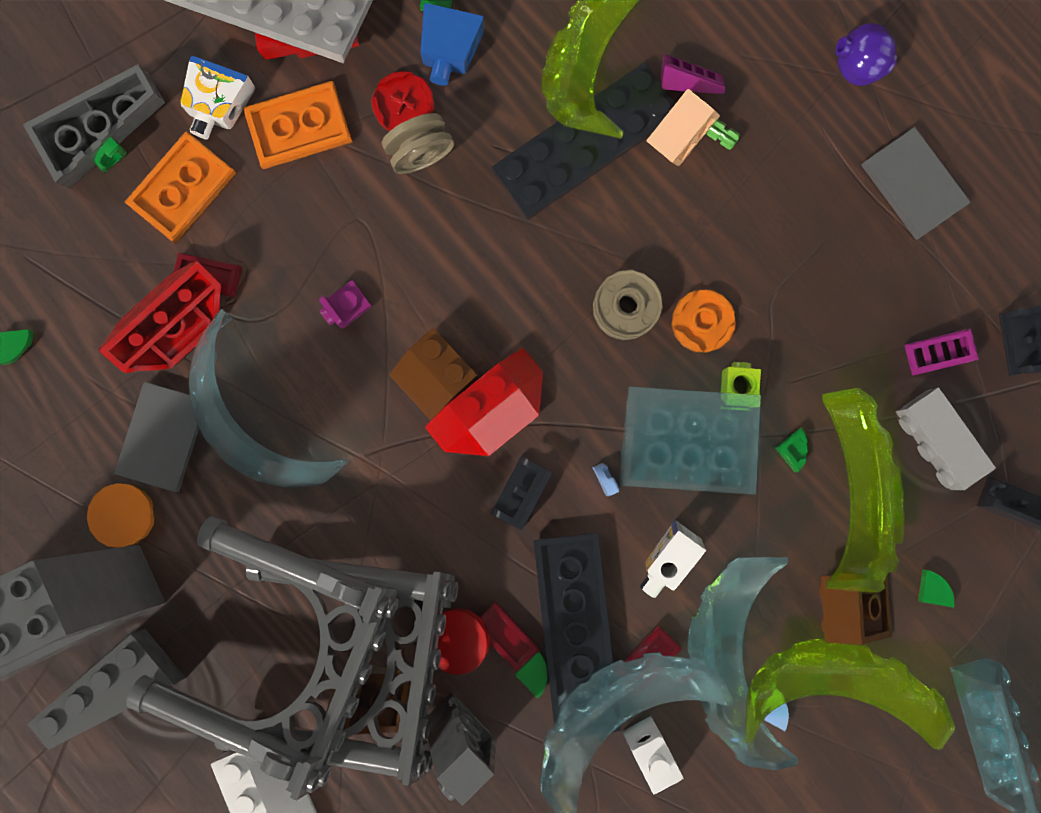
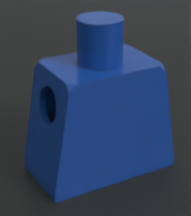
[421,3,484,86]

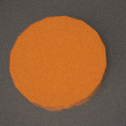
[672,290,736,353]
[87,483,155,548]

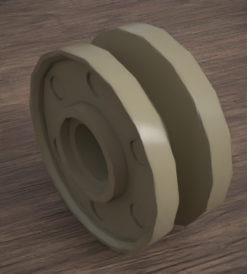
[381,113,454,174]
[592,270,663,340]

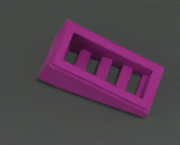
[660,54,726,94]
[904,329,979,376]

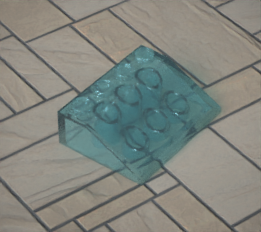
[619,387,761,494]
[950,658,1041,813]

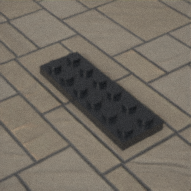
[492,62,675,220]
[533,533,621,739]

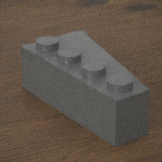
[23,64,165,189]
[27,629,186,750]
[427,692,497,806]

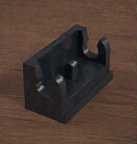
[999,305,1041,376]
[491,457,553,530]
[977,476,1041,530]

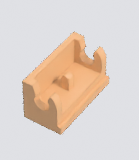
[647,89,720,166]

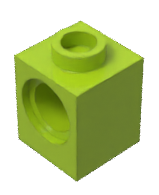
[720,362,761,410]

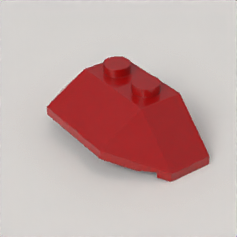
[98,260,221,373]
[425,348,543,456]

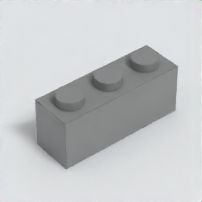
[895,387,996,490]

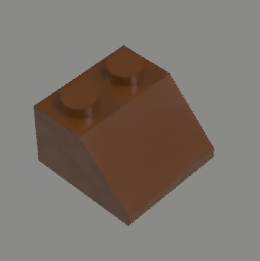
[389,328,478,421]
[819,571,892,645]

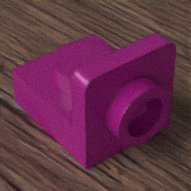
[318,280,372,329]

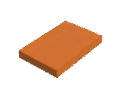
[243,81,352,169]
[125,131,236,244]

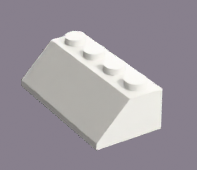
[211,751,317,813]

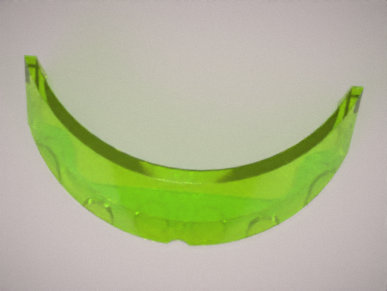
[541,0,639,139]
[822,388,904,593]
[745,639,955,749]

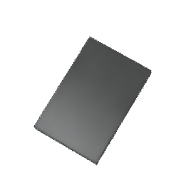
[861,127,971,240]
[114,382,208,492]

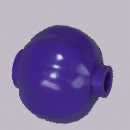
[835,23,897,86]

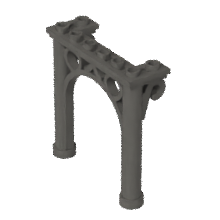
[127,515,399,801]
[215,558,458,786]

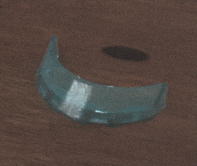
[189,309,350,487]
[688,557,798,770]
[540,653,734,813]

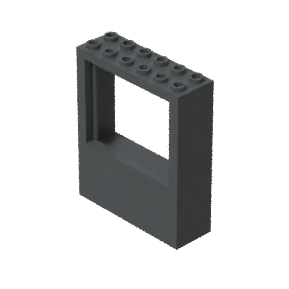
[0,545,166,683]

